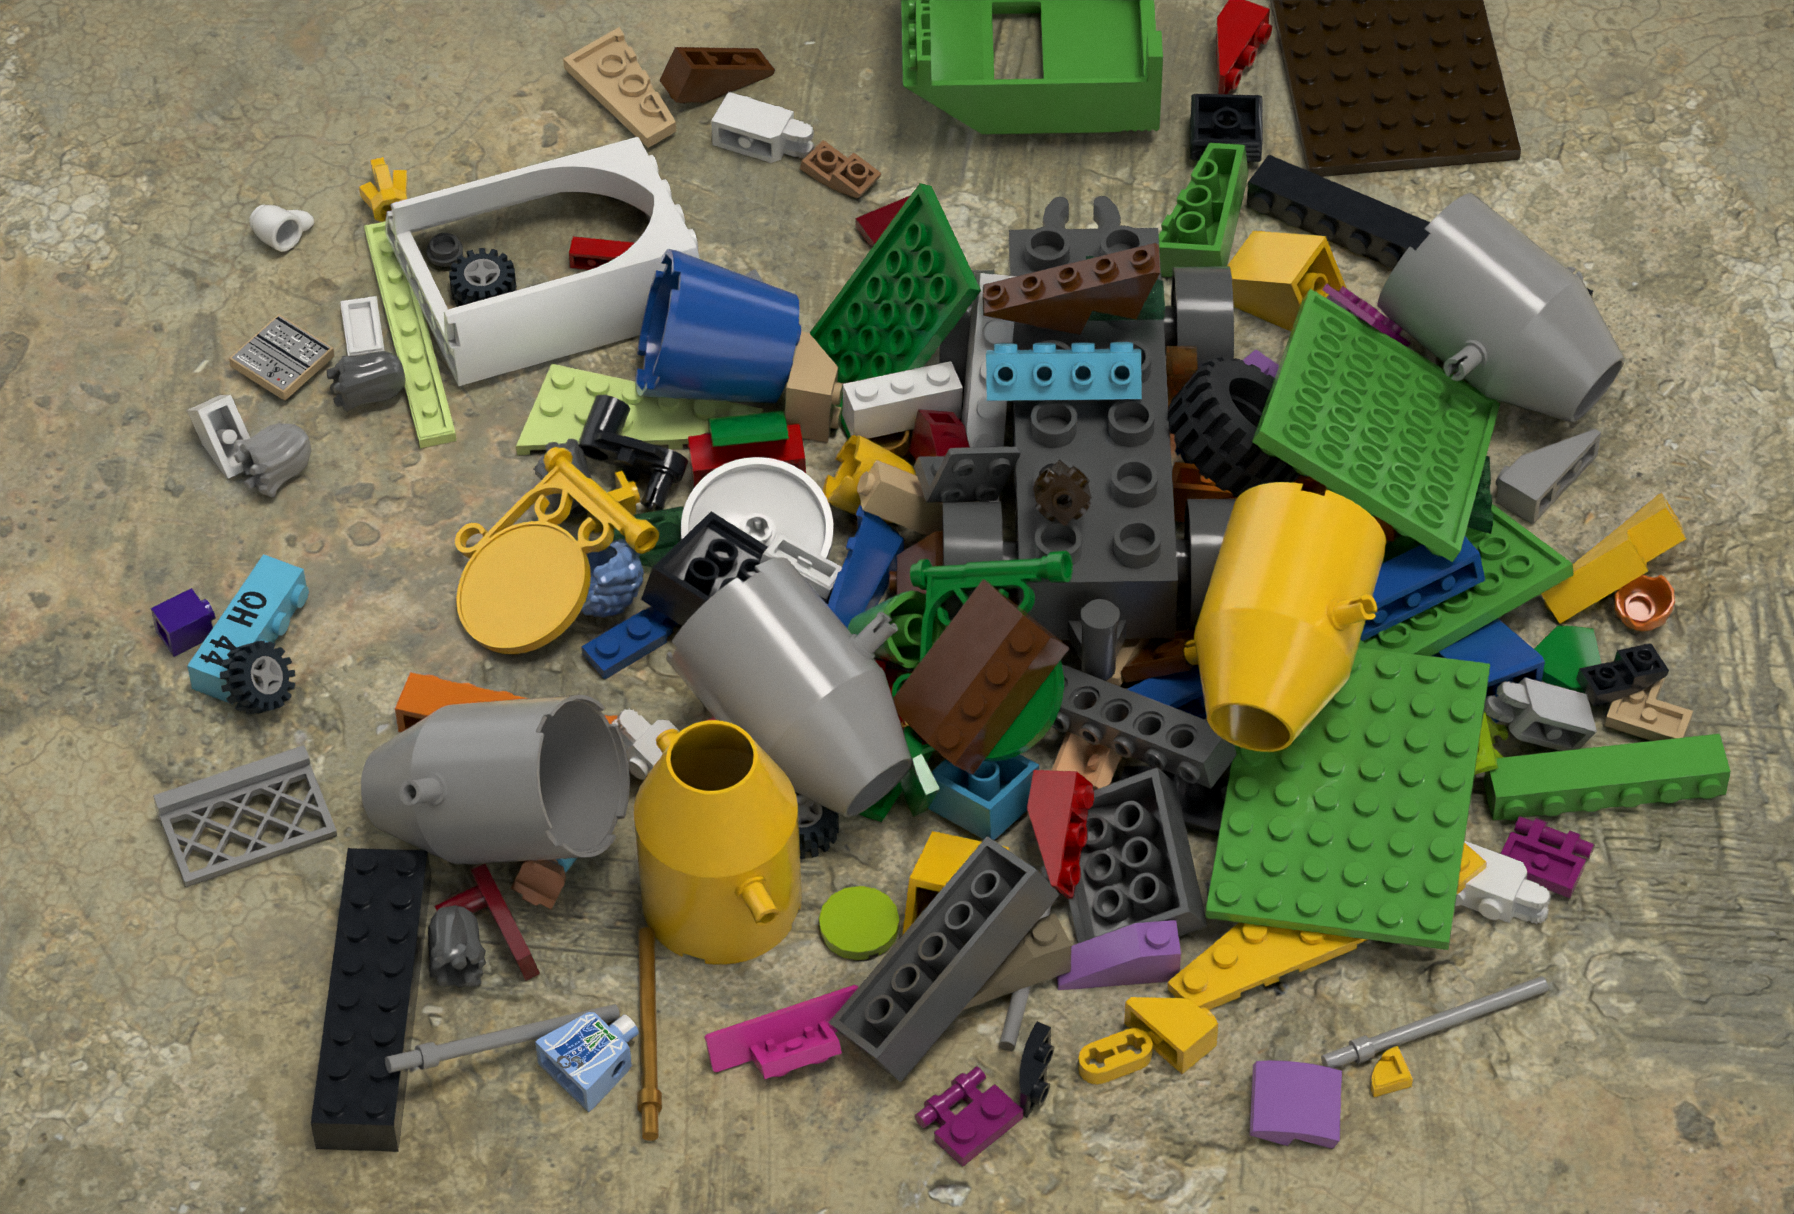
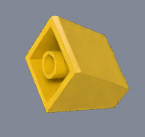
[1227,231,1347,331]
[902,831,1010,936]

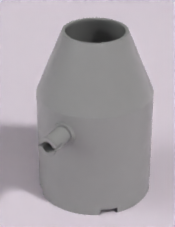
[1377,193,1625,423]
[666,557,912,818]
[361,695,630,865]

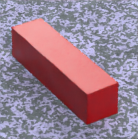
[569,236,635,270]

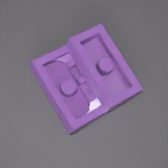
[1250,1060,1342,1149]

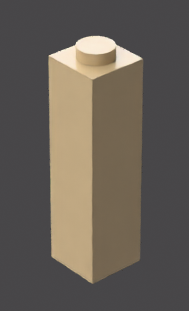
[857,460,979,536]

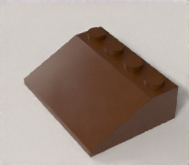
[893,579,1069,774]

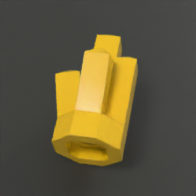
[359,157,408,222]

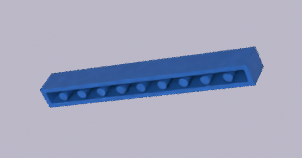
[1127,536,1485,719]

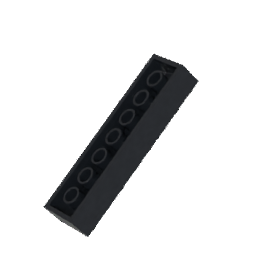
[311,848,432,1152]

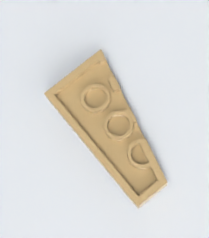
[563,27,676,148]

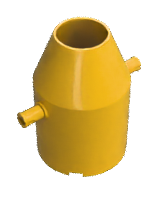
[1184,482,1386,752]
[634,720,802,965]

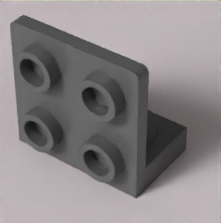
[914,447,1021,503]

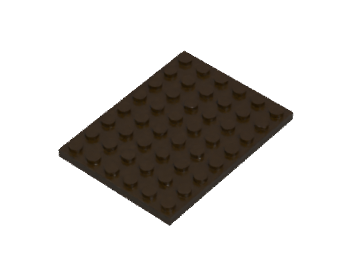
[1270,0,1521,177]

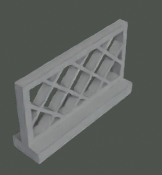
[153,745,337,887]

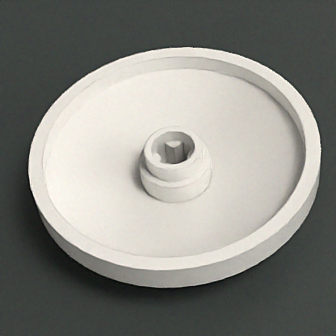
[681,457,833,559]

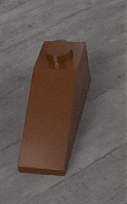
[659,47,775,104]

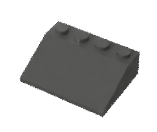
[1069,767,1208,943]

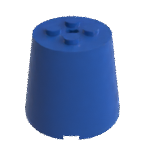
[635,249,801,404]

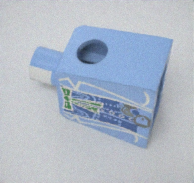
[535,1012,639,1112]

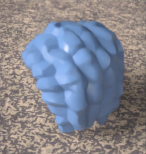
[580,539,644,618]

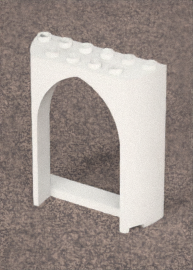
[385,137,700,386]

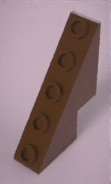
[983,243,1160,335]

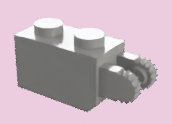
[1484,678,1597,751]

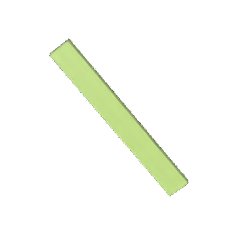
[364,221,457,448]

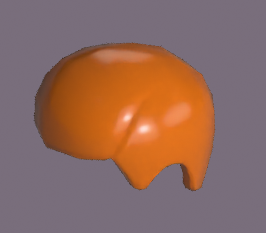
[1614,574,1675,631]

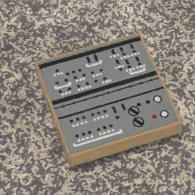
[229,314,335,401]

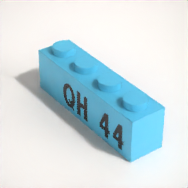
[187,554,309,704]

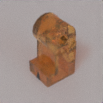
[1165,346,1198,410]

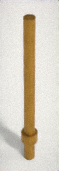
[637,927,662,1141]

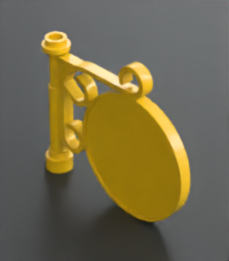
[455,447,659,654]

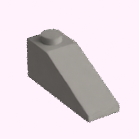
[1495,429,1601,524]

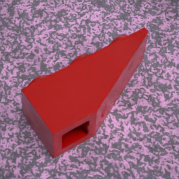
[1215,0,1272,94]
[1027,770,1094,899]

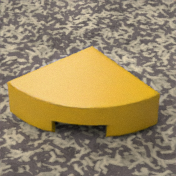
[1371,1046,1413,1098]

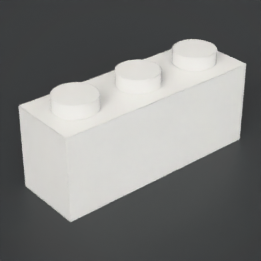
[842,361,963,439]

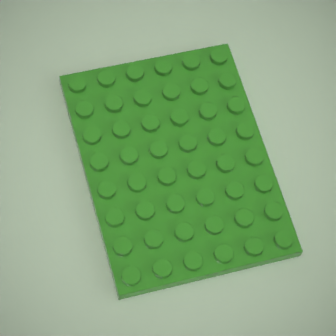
[1252,289,1500,562]
[1206,647,1490,950]

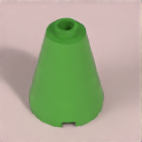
[848,591,947,669]

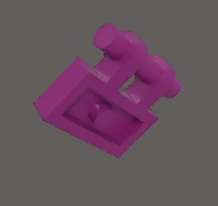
[1500,816,1595,898]
[915,1066,1023,1167]

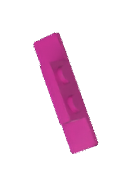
[704,985,858,1079]

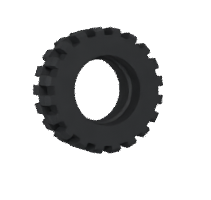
[1168,357,1301,498]

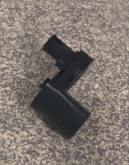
[578,395,688,512]

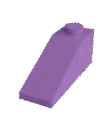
[1057,920,1181,990]

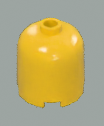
[822,435,916,525]

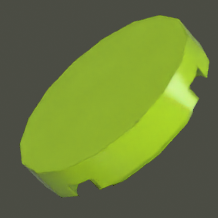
[819,886,900,960]

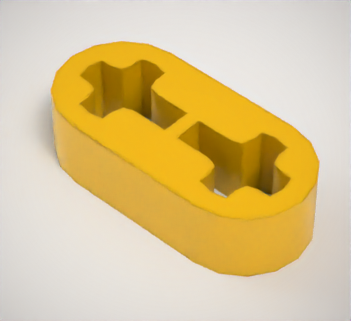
[1078,1028,1153,1084]

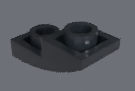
[1576,643,1669,706]
[1019,1021,1055,1118]

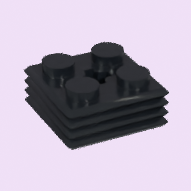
[1190,94,1263,163]

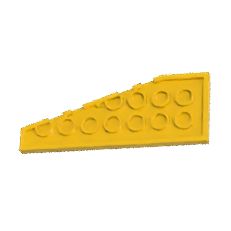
[1167,843,1487,1010]

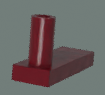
[434,864,540,981]

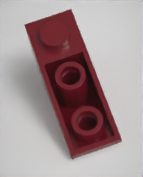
[909,409,970,461]

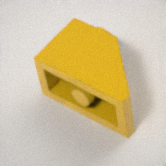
[1124,997,1218,1074]

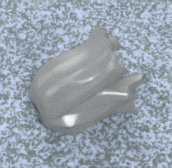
[234,423,311,497]

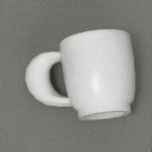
[249,205,314,252]

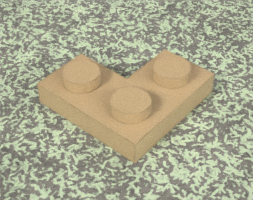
[1605,677,1693,741]

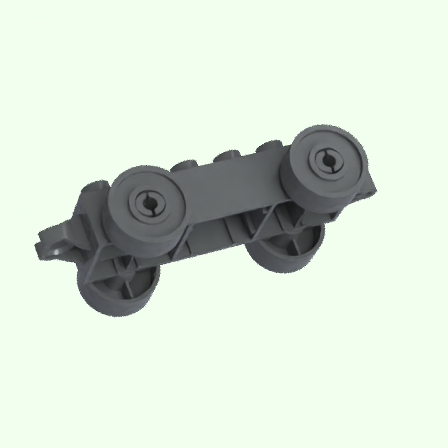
[939,196,1237,681]

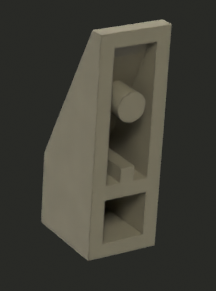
[962,913,1072,1011]

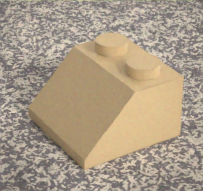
[785,331,843,443]

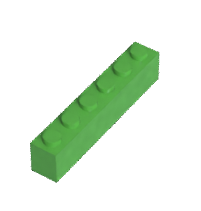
[1483,734,1731,821]

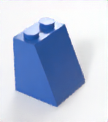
[1432,618,1545,723]

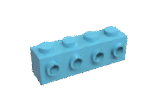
[986,342,1142,401]

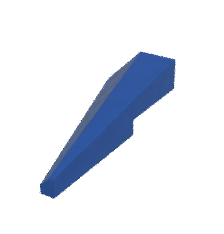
[828,505,904,629]

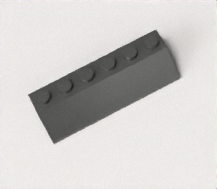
[829,836,1060,1082]

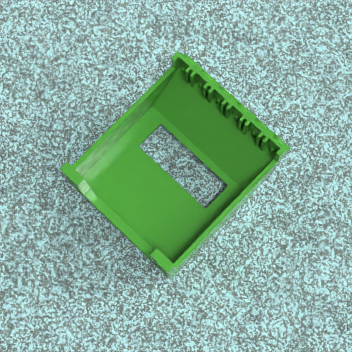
[901,0,1163,134]

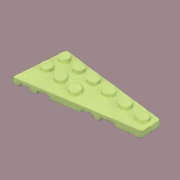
[516,364,763,455]

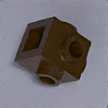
[1033,459,1092,526]

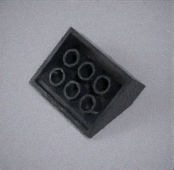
[641,511,832,626]

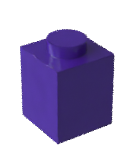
[151,588,216,657]

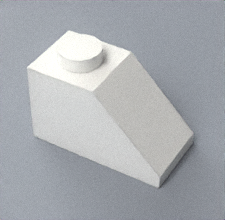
[187,395,250,479]

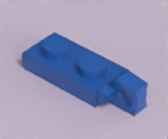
[581,606,679,679]

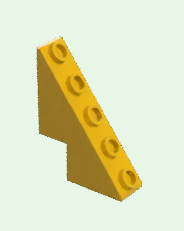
[1541,493,1686,624]

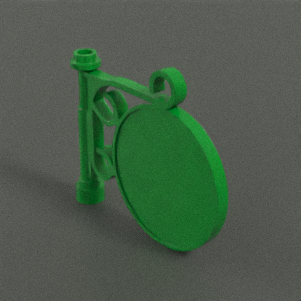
[892,551,1073,761]

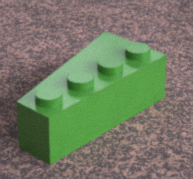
[1159,143,1249,277]

